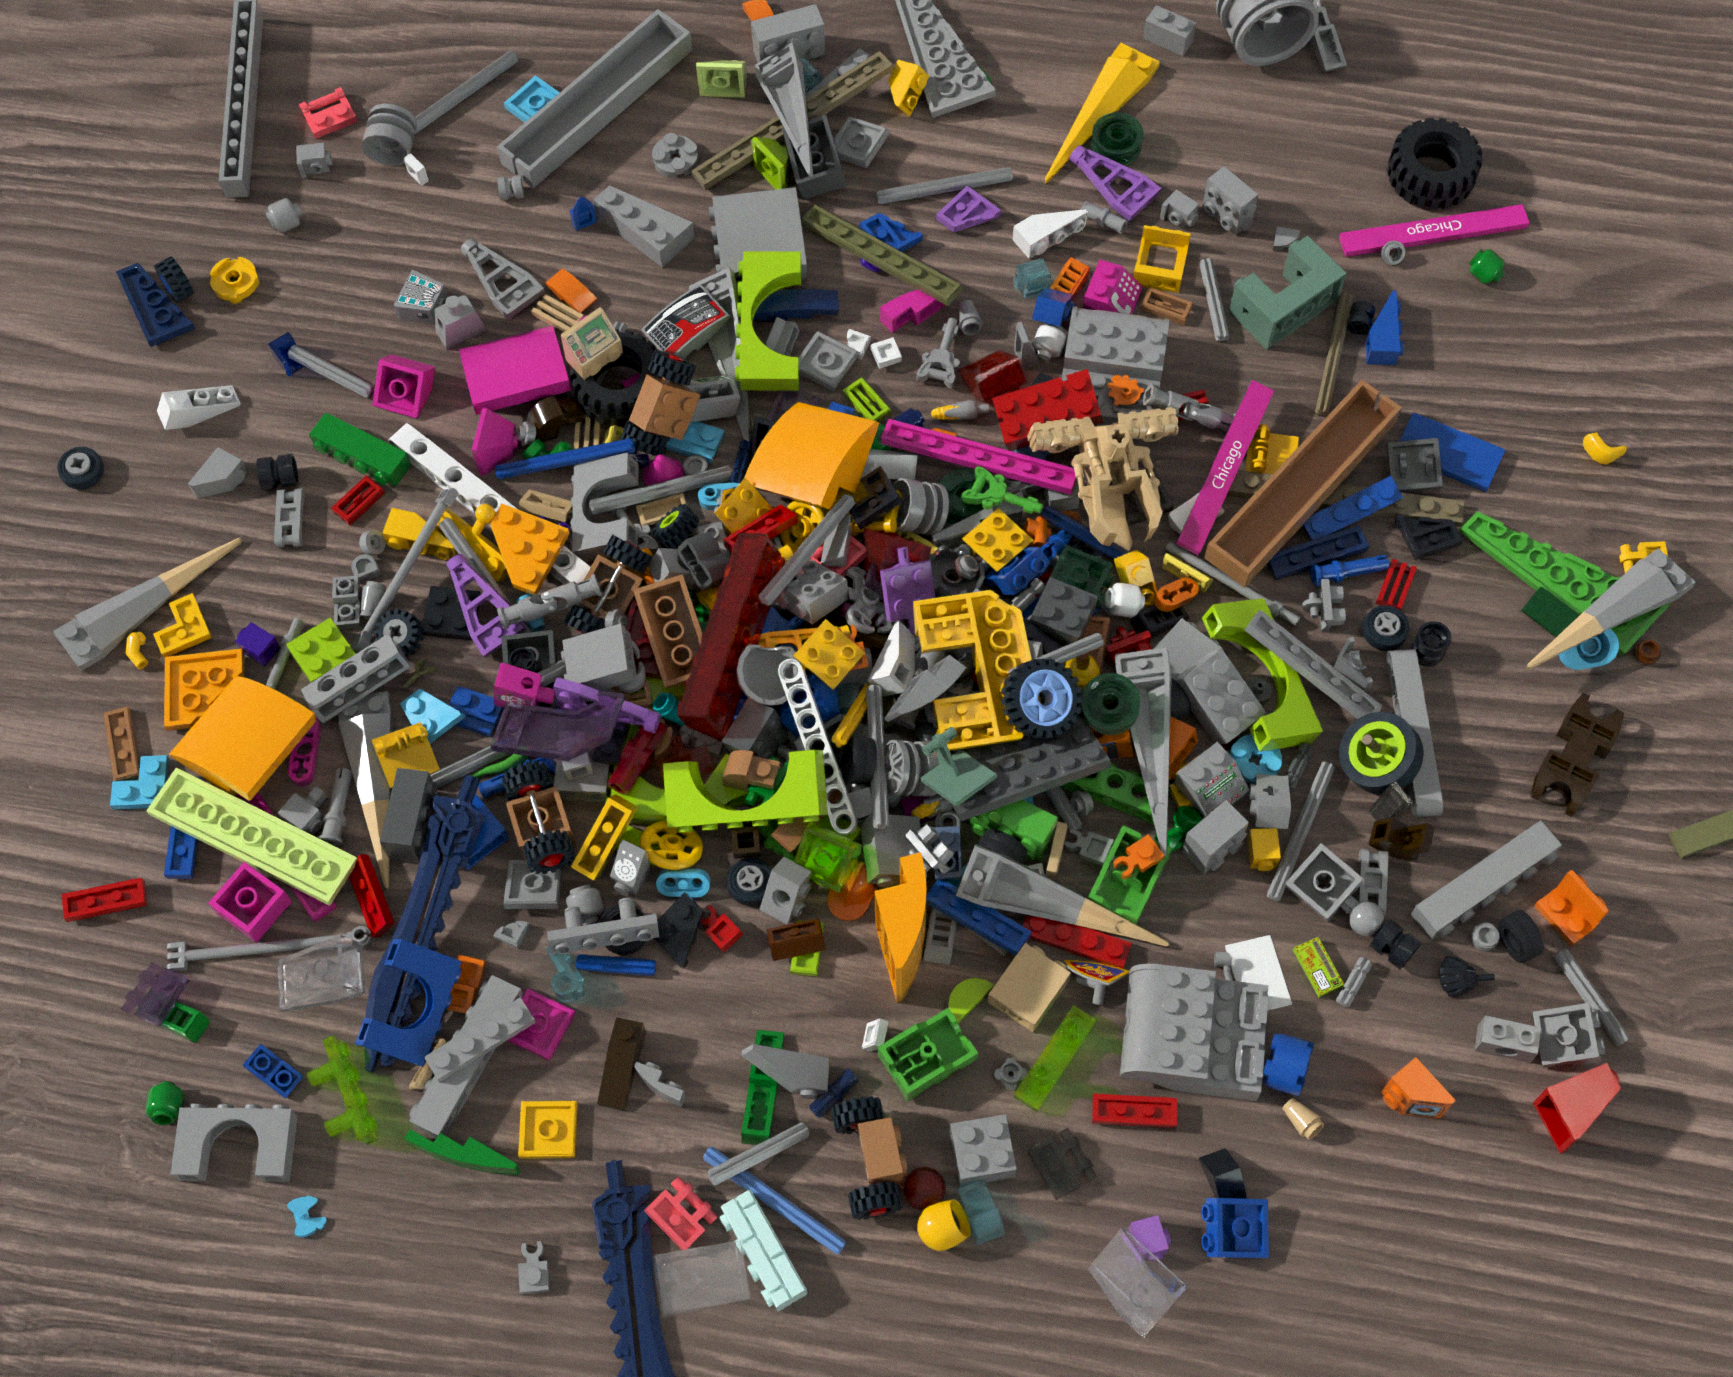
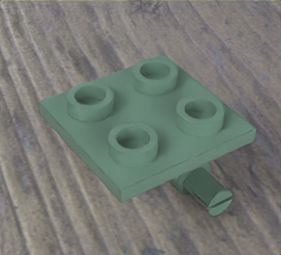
[921,727,997,807]

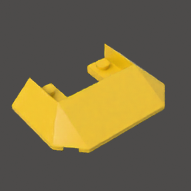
[913,590,1041,751]

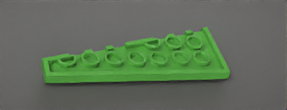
[1460,511,1672,657]

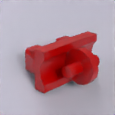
[1104,626,1151,668]

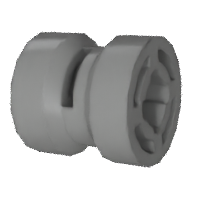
[497,174,524,201]

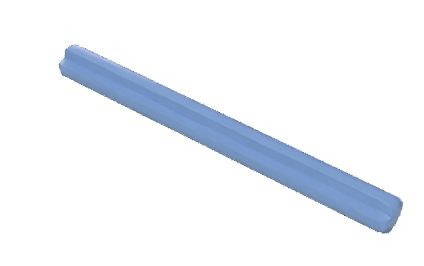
[703,1146,846,1254]

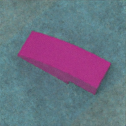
[880,290,946,333]

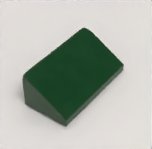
[1521,587,1580,637]

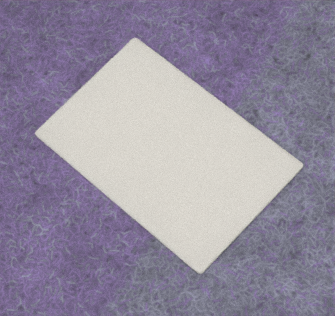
[1225,935,1292,1011]

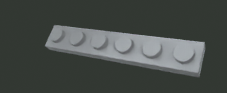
[1245,610,1382,719]

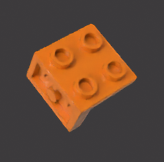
[1534,870,1609,947]

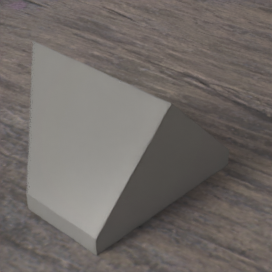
[1334,637,1373,693]

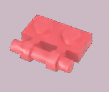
[644,1176,718,1252]

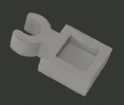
[1064,829,1115,866]
[518,1241,550,1295]

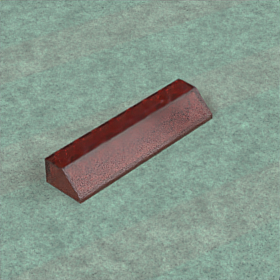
[677,533,785,742]

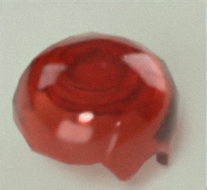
[903,1166,946,1211]

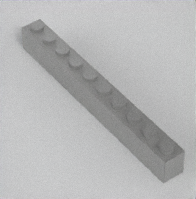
[219,0,263,198]

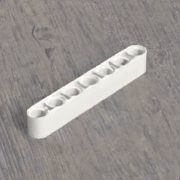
[778,659,858,836]

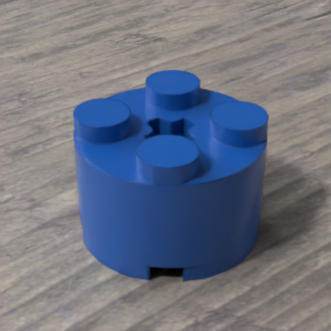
[1262,1033,1314,1097]

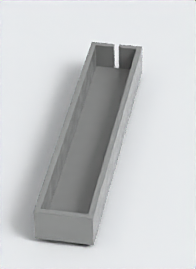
[497,9,693,189]

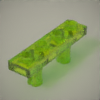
[1014,1005,1097,1112]
[307,1035,378,1145]

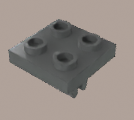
[1387,438,1443,492]

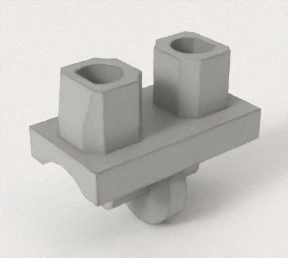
[1302,579,1346,632]
[905,824,955,874]

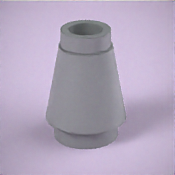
[959,300,983,336]
[360,581,387,620]

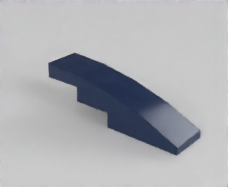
[740,289,839,322]

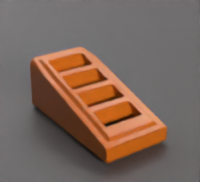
[1050,257,1090,300]

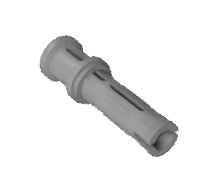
[319,768,353,848]

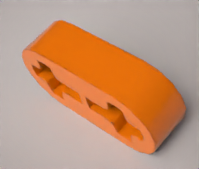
[1154,577,1199,612]

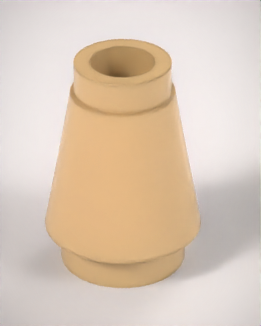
[1282,1098,1324,1140]

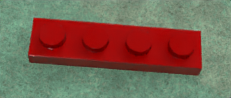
[1023,915,1132,969]

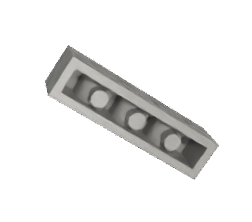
[301,633,410,723]

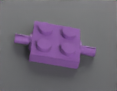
[880,547,935,634]

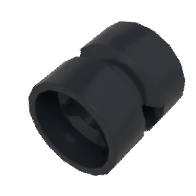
[256,453,299,490]
[1411,621,1452,667]
[1369,919,1422,970]

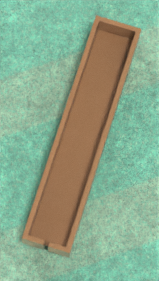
[1205,380,1402,588]

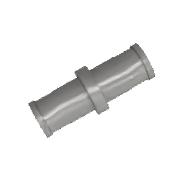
[1081,201,1128,234]

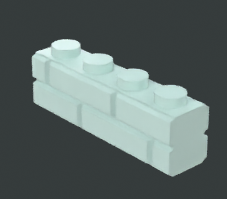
[719,1190,808,1311]

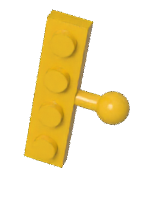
[435,504,508,582]

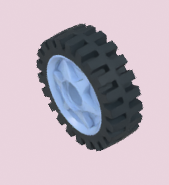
[1001,658,1083,738]

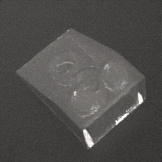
[277,935,366,1012]
[1088,1227,1189,1339]
[653,1240,750,1318]

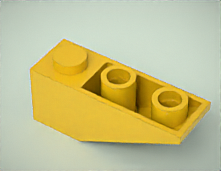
[382,508,458,560]

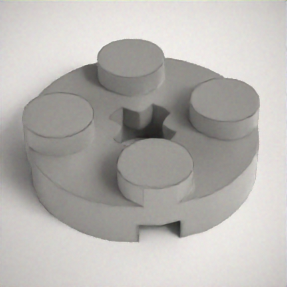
[652,133,698,178]

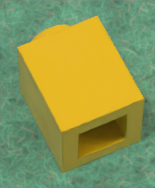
[1247,828,1281,871]

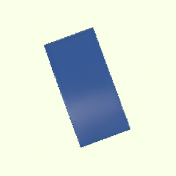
[242,1044,304,1099]

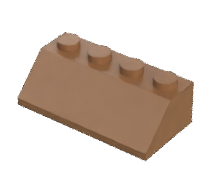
[633,574,715,688]

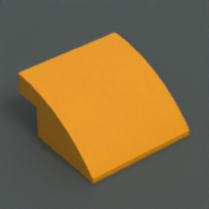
[744,402,879,510]
[169,676,316,801]
[874,852,927,1003]

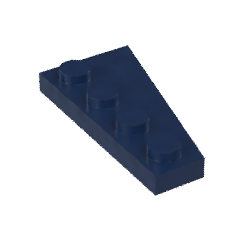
[116,263,195,347]

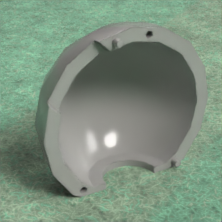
[736,644,802,705]

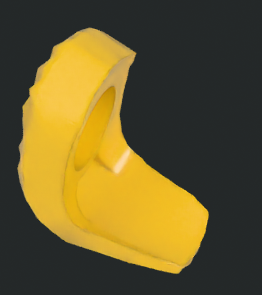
[1583,432,1627,465]

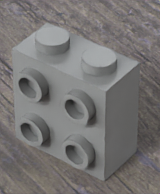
[1202,166,1258,236]
[776,559,849,624]

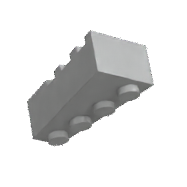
[593,185,695,268]

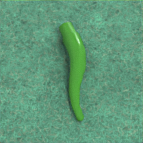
[471,746,533,778]

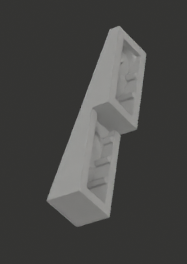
[932,491,1027,548]

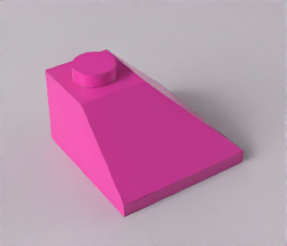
[472,408,521,476]

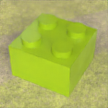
[286,618,355,683]

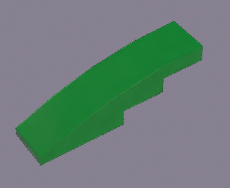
[404,1129,521,1175]

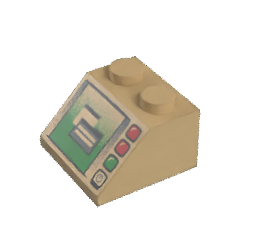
[561,307,623,380]

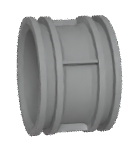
[1216,0,1319,66]

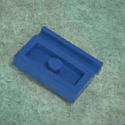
[449,686,505,737]

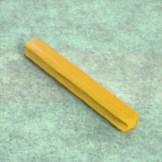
[832,682,872,748]

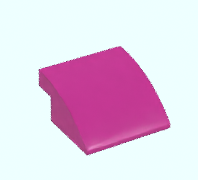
[459,326,571,415]

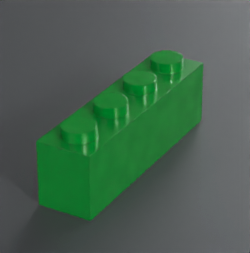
[309,412,411,487]

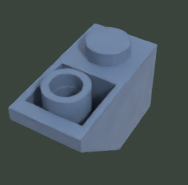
[933,826,962,879]

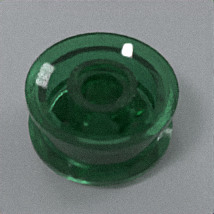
[1091,112,1144,166]
[939,468,989,525]
[1081,673,1140,735]

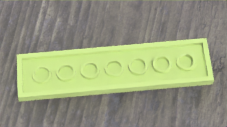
[146,768,357,906]

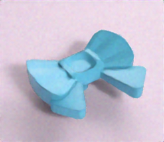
[287,1195,327,1238]

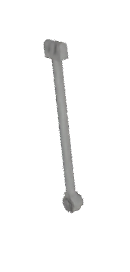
[351,488,458,654]
[167,926,373,972]

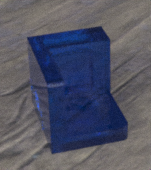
[268,332,305,376]

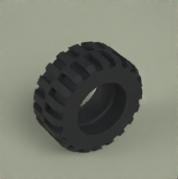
[1387,118,1483,210]
[570,329,663,426]

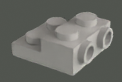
[1533,1003,1606,1068]

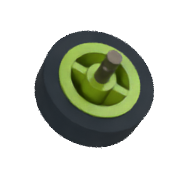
[1339,712,1424,794]

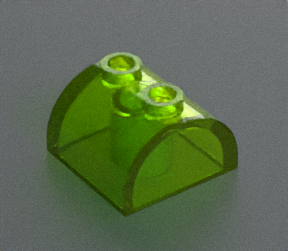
[794,822,861,893]

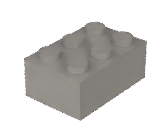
[751,4,826,63]
[1174,649,1266,744]

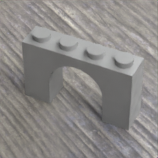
[570,452,638,562]
[170,1104,298,1182]

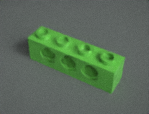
[1061,762,1169,825]

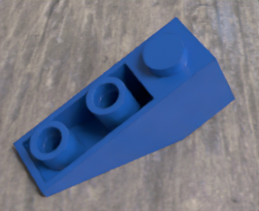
[1366,291,1404,365]

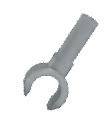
[1214,951,1233,981]

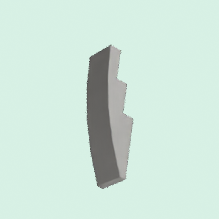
[1309,0,1347,72]

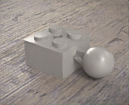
[1285,843,1384,936]

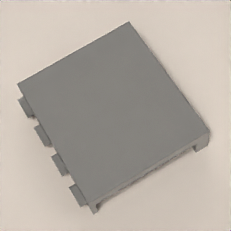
[709,187,808,279]

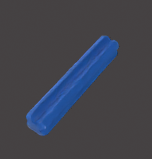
[576,954,656,976]

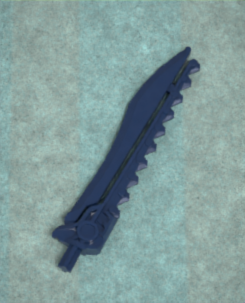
[364,775,485,1073]
[592,1160,675,1377]

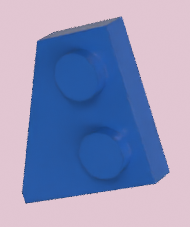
[859,213,923,252]

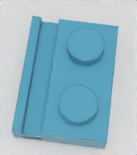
[666,422,725,464]

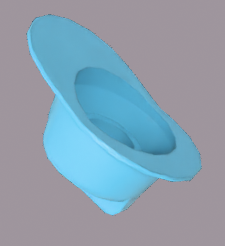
[1559,629,1619,670]

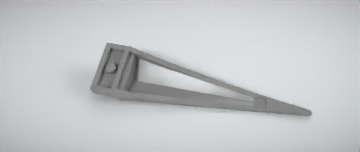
[754,42,813,178]
[689,267,752,442]
[1115,647,1172,858]

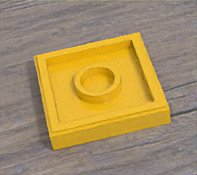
[518,1101,578,1159]

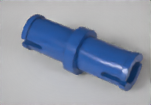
[1041,530,1072,560]

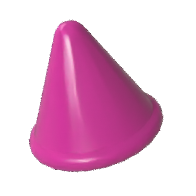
[643,454,684,486]

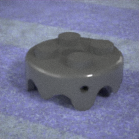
[924,544,985,598]

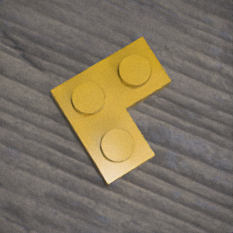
[153,593,212,658]

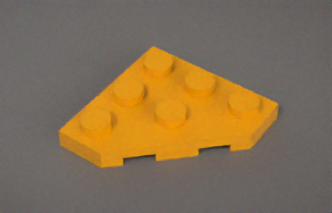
[490,503,570,595]
[164,649,244,731]

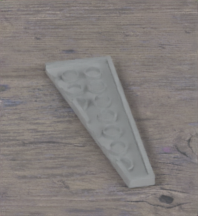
[895,0,997,118]

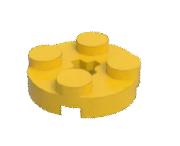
[210,257,260,304]

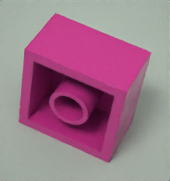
[208,862,292,943]

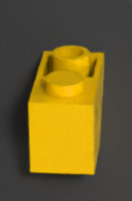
[888,60,929,117]
[1114,550,1157,611]

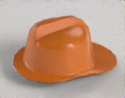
[827,861,878,921]

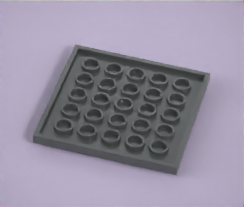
[911,690,1111,821]

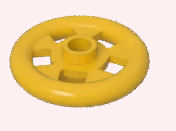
[780,500,826,553]
[640,821,703,870]

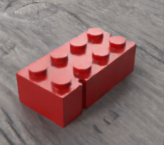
[992,369,1104,451]

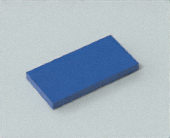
[1399,412,1506,492]

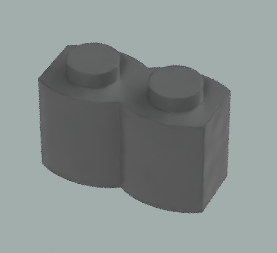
[677,532,734,591]

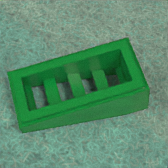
[146,995,210,1043]

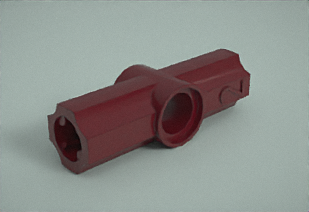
[607,722,668,795]

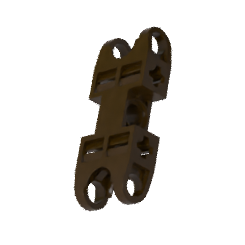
[1530,693,1624,817]

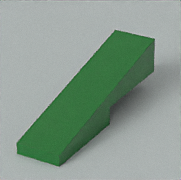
[741,1030,784,1145]

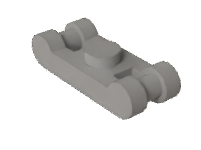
[274,488,305,548]
[1358,849,1388,918]

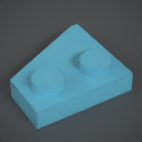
[400,688,466,744]

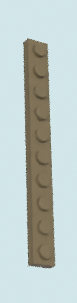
[691,51,894,191]
[1227,470,1464,528]

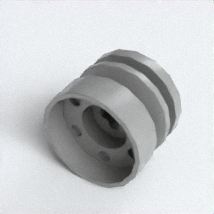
[361,103,417,166]
[893,478,949,536]
[885,740,939,797]

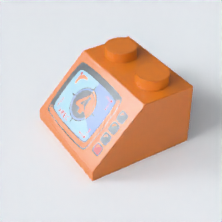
[1381,1057,1456,1118]

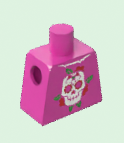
[494,662,555,712]

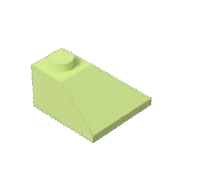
[696,60,747,98]

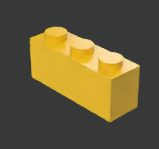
[571,794,639,880]

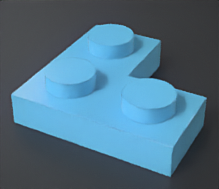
[110,755,170,810]

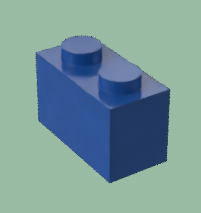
[1032,288,1075,327]

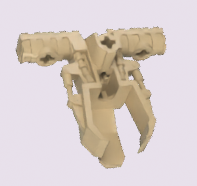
[1027,407,1179,551]

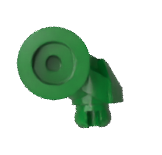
[522,438,574,459]
[1154,806,1202,852]

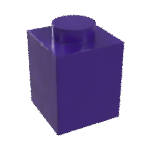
[235,622,281,667]

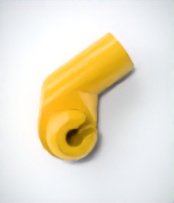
[125,632,148,669]

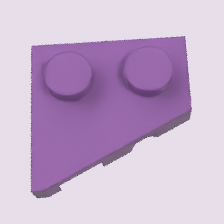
[936,186,1001,232]

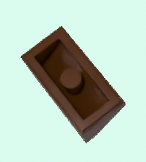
[766,918,826,961]

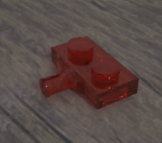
[656,734,714,787]

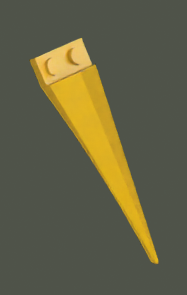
[1045,42,1160,184]

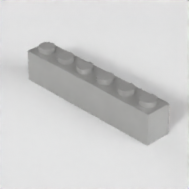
[1411,820,1562,940]
[409,975,524,1139]

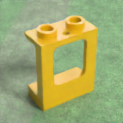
[1133,225,1191,293]

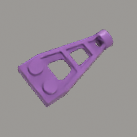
[1070,145,1162,221]
[446,554,527,657]
[553,677,661,733]

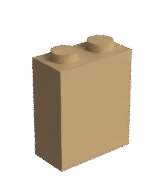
[988,943,1071,1032]

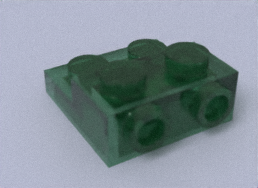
[1050,545,1114,609]

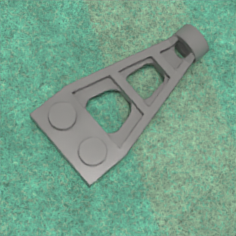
[461,238,545,320]

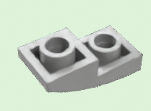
[332,575,361,630]
[634,1061,686,1108]

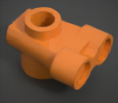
[1022,517,1052,549]

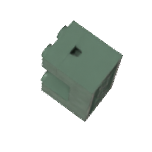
[1229,235,1347,350]

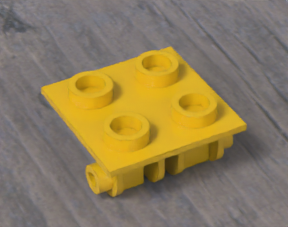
[1245,424,1299,475]
[714,478,773,534]
[962,508,1034,572]
[793,619,865,690]
[371,722,440,788]

